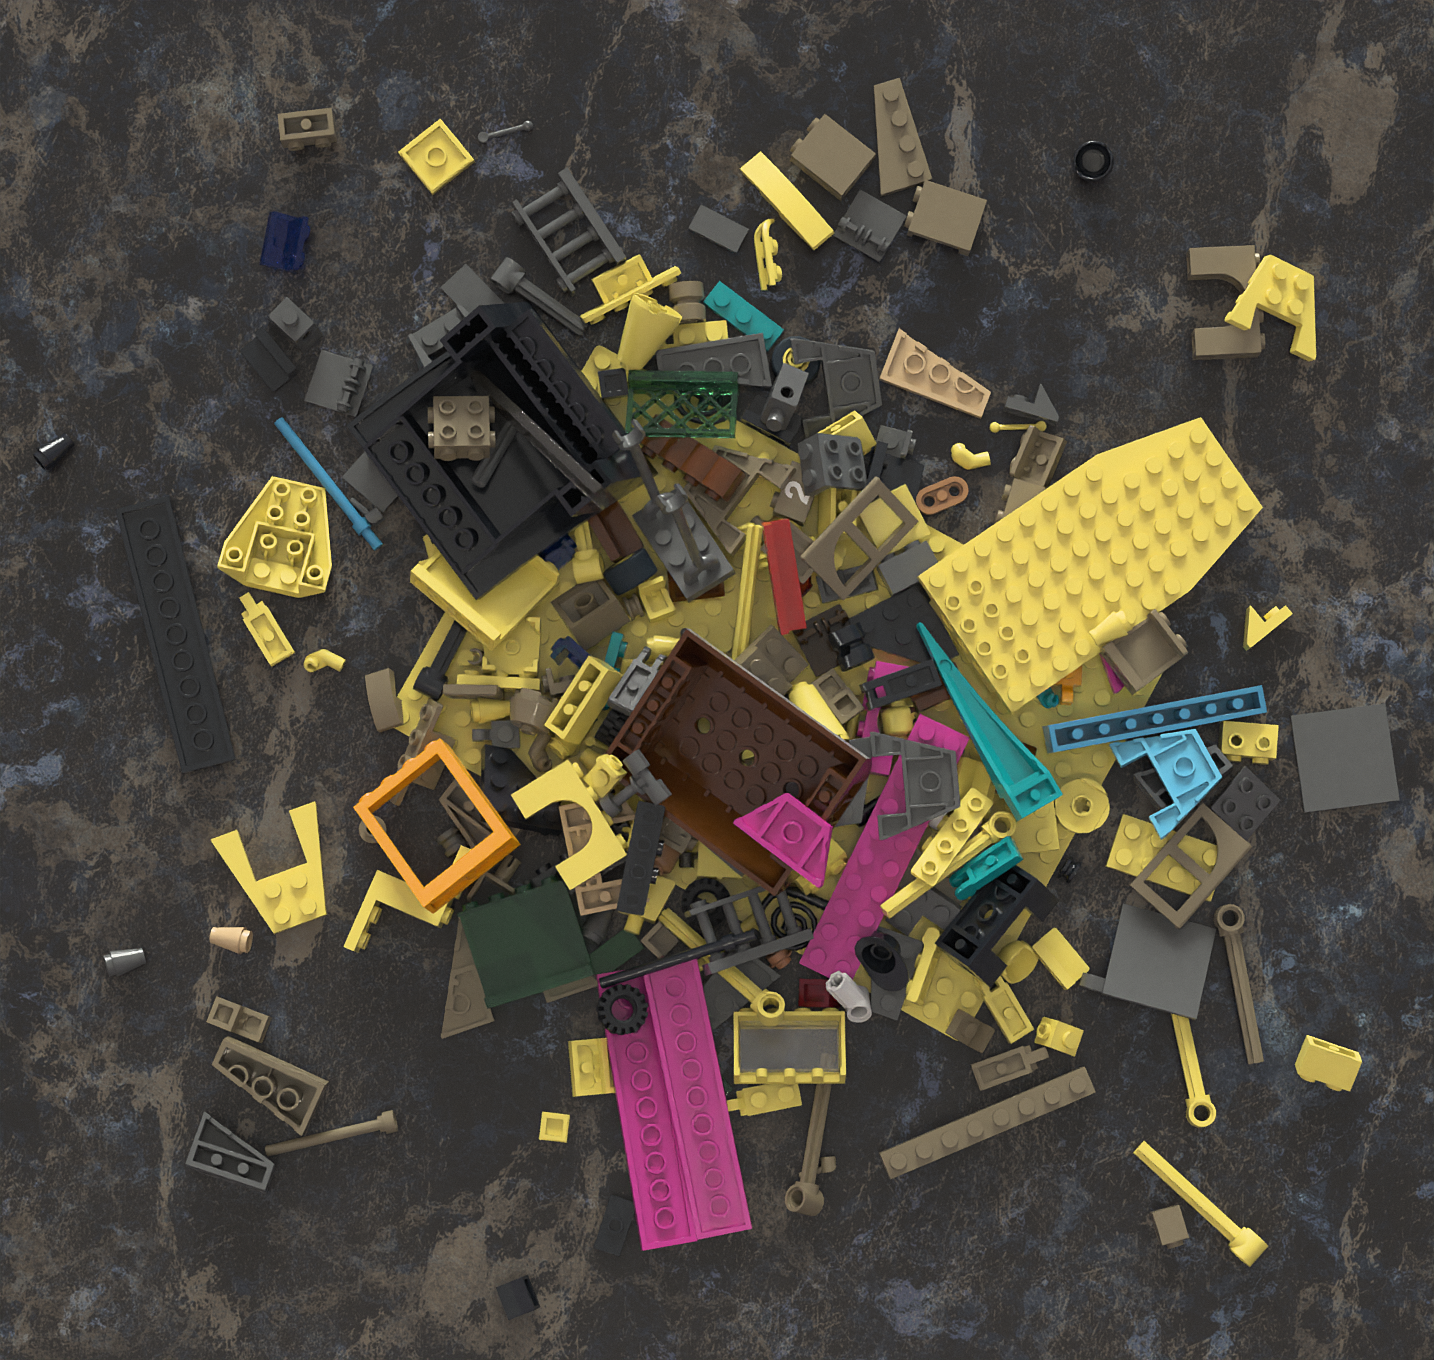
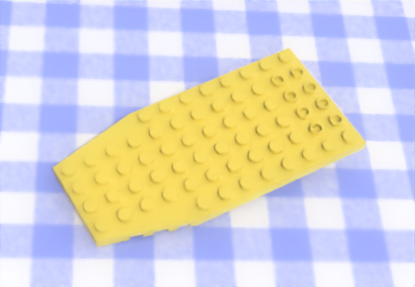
[917,417,1263,714]

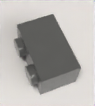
[877,540,938,597]

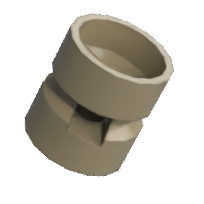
[668,281,706,324]

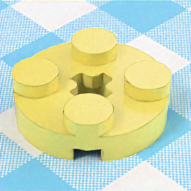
[1054,778,1110,834]

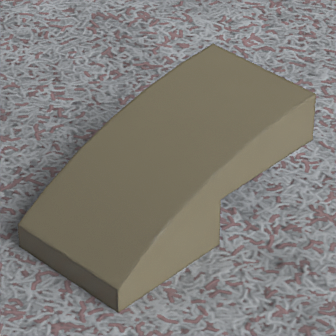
[365,668,404,732]
[811,668,865,725]
[206,996,272,1043]

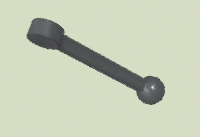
[478,121,533,143]

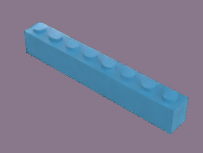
[1042,685,1267,754]

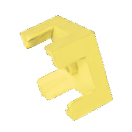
[482,617,542,678]

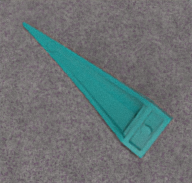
[916,622,1063,821]

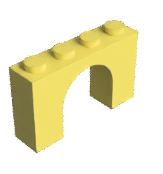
[511,760,629,891]

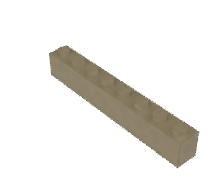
[878,1067,1096,1179]

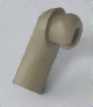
[528,734,552,772]

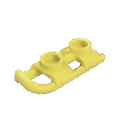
[754,218,782,291]

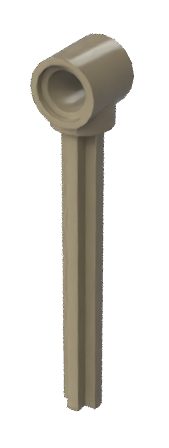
[1213,904,1264,1064]
[785,1053,836,1216]

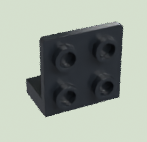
[865,441,924,502]

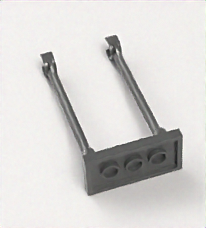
[612,419,735,603]

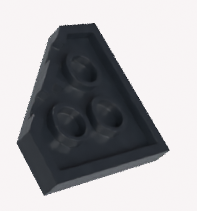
[848,583,959,667]
[480,744,562,836]

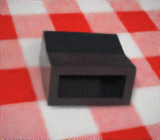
[496,1275,540,1320]

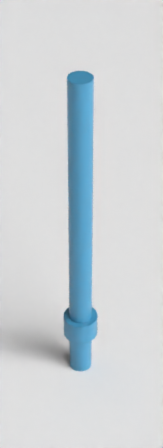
[274,417,383,551]

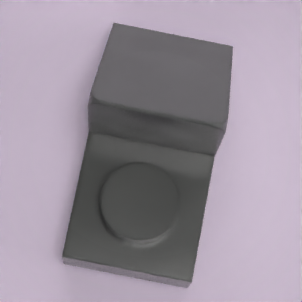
[1003,384,1059,426]

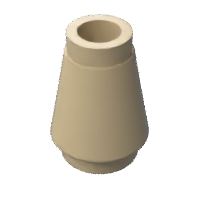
[210,927,253,954]

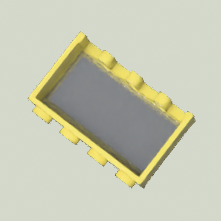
[733,1008,846,1084]

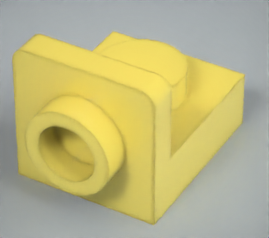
[583,754,627,798]

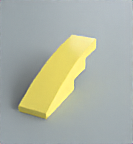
[740,151,834,250]

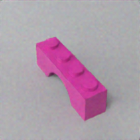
[857,661,908,777]

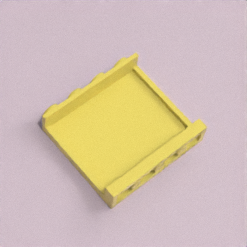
[410,550,560,651]

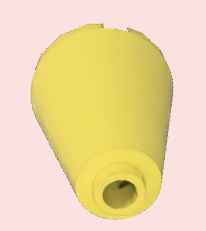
[617,293,682,372]
[788,682,850,743]

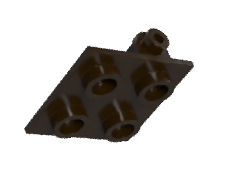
[792,604,850,677]

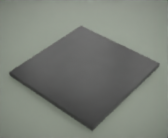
[1290,704,1400,813]
[1102,903,1216,1020]

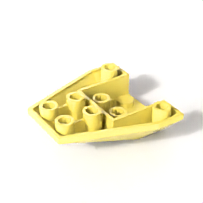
[218,476,332,598]

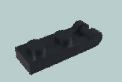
[859,659,942,711]

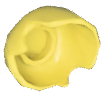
[998,940,1038,984]

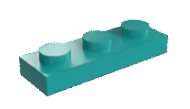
[703,281,784,353]

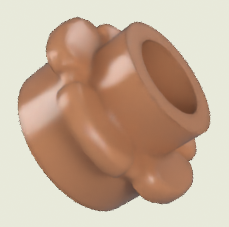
[766,949,792,969]

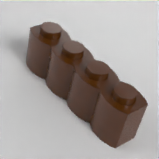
[640,414,746,502]

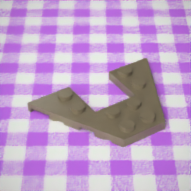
[441,898,598,1039]

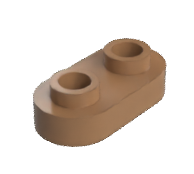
[915,476,968,515]

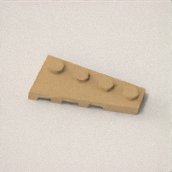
[879,328,991,419]

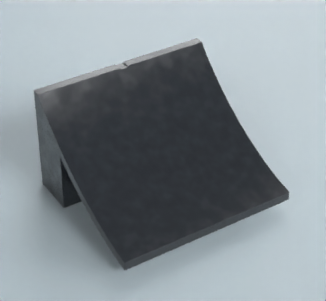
[346,302,658,600]

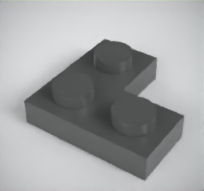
[885,877,962,936]

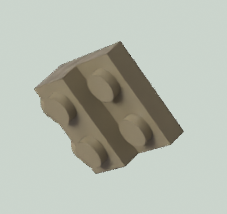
[734,625,809,695]

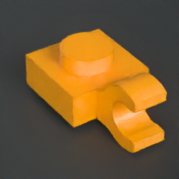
[1054,665,1082,706]

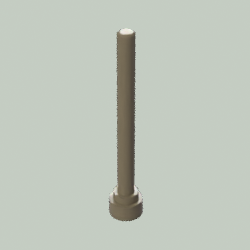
[265,1110,398,1157]

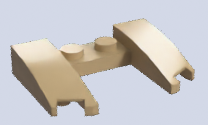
[558,795,650,916]

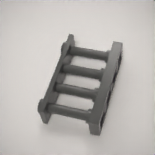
[511,168,626,297]
[684,886,814,976]

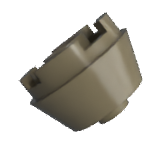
[510,688,559,736]

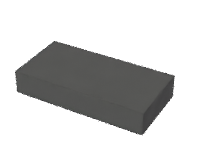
[688,205,749,255]

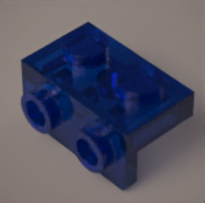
[259,211,310,273]

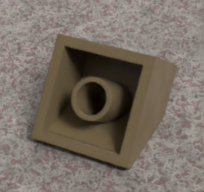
[551,579,630,651]

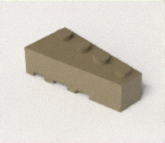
[212,1036,329,1136]

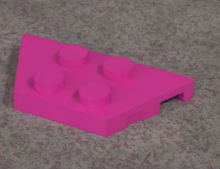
[733,793,833,888]

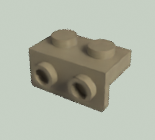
[1009,425,1067,489]

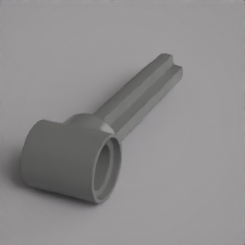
[490,257,588,336]

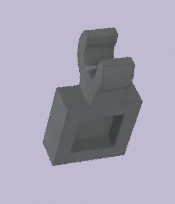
[472,720,520,749]

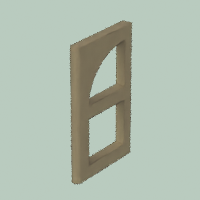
[800,476,918,601]
[1129,803,1252,929]

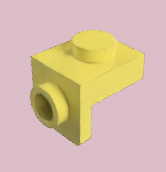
[637,576,676,624]
[1034,1017,1084,1057]

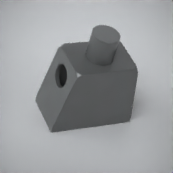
[267,297,323,355]
[760,363,809,431]

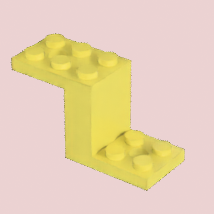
[344,845,471,953]

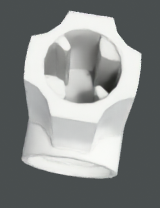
[826,971,872,1023]

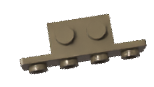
[389,698,456,806]

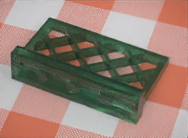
[625,370,740,438]

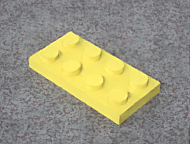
[1105,814,1217,902]

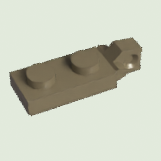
[971,1045,1049,1091]

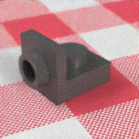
[876,425,916,459]

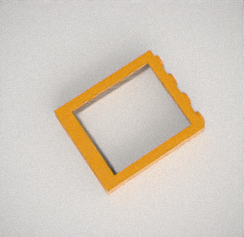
[353,738,521,914]

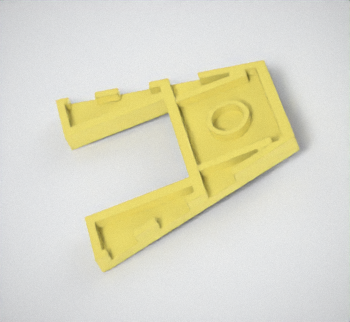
[211,801,327,934]

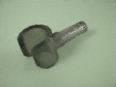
[679,852,698,868]

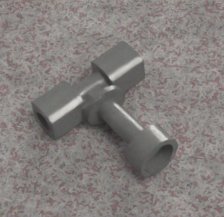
[600,750,672,818]

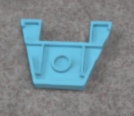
[1109,729,1222,840]

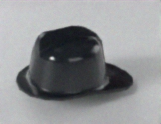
[854,929,909,992]

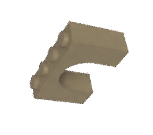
[1186,245,1265,360]

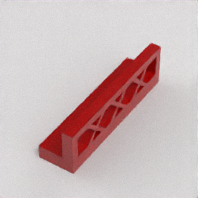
[761,519,807,635]

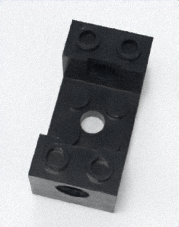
[935,865,1060,988]

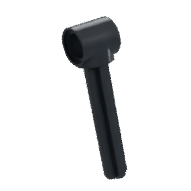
[413,620,467,702]

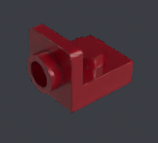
[798,979,840,1008]

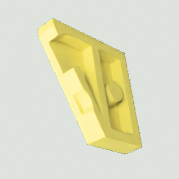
[1011,801,1059,854]

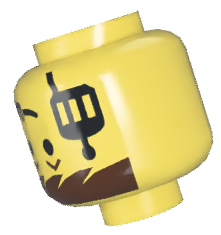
[881,700,917,739]

